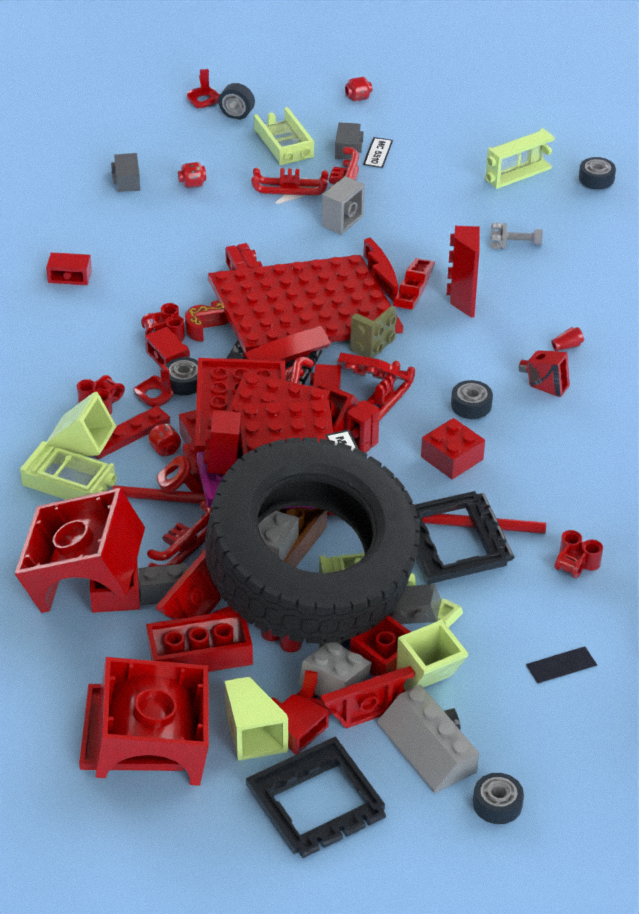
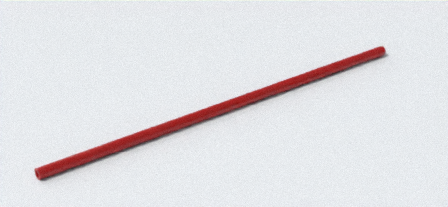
[112,485,546,534]

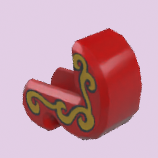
[185,300,229,342]

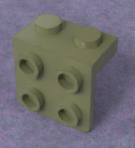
[350,306,397,358]

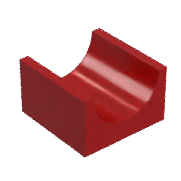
[15,488,145,613]
[95,657,209,786]

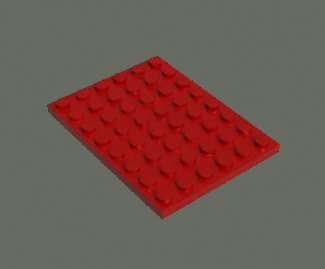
[208,255,404,353]

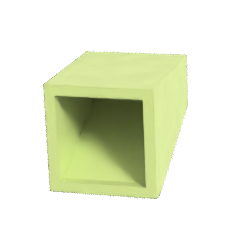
[47,392,116,456]
[396,620,468,691]
[225,677,288,761]

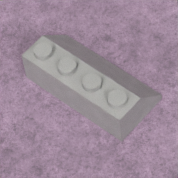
[377,684,479,794]

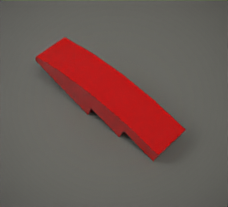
[363,237,398,301]
[393,258,435,310]
[244,326,331,365]

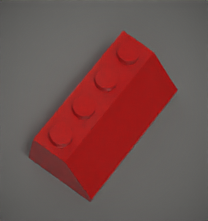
[446,225,480,318]
[146,610,253,672]

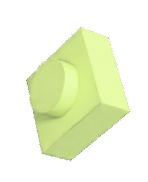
[437,598,463,628]

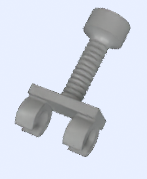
[490,222,543,249]

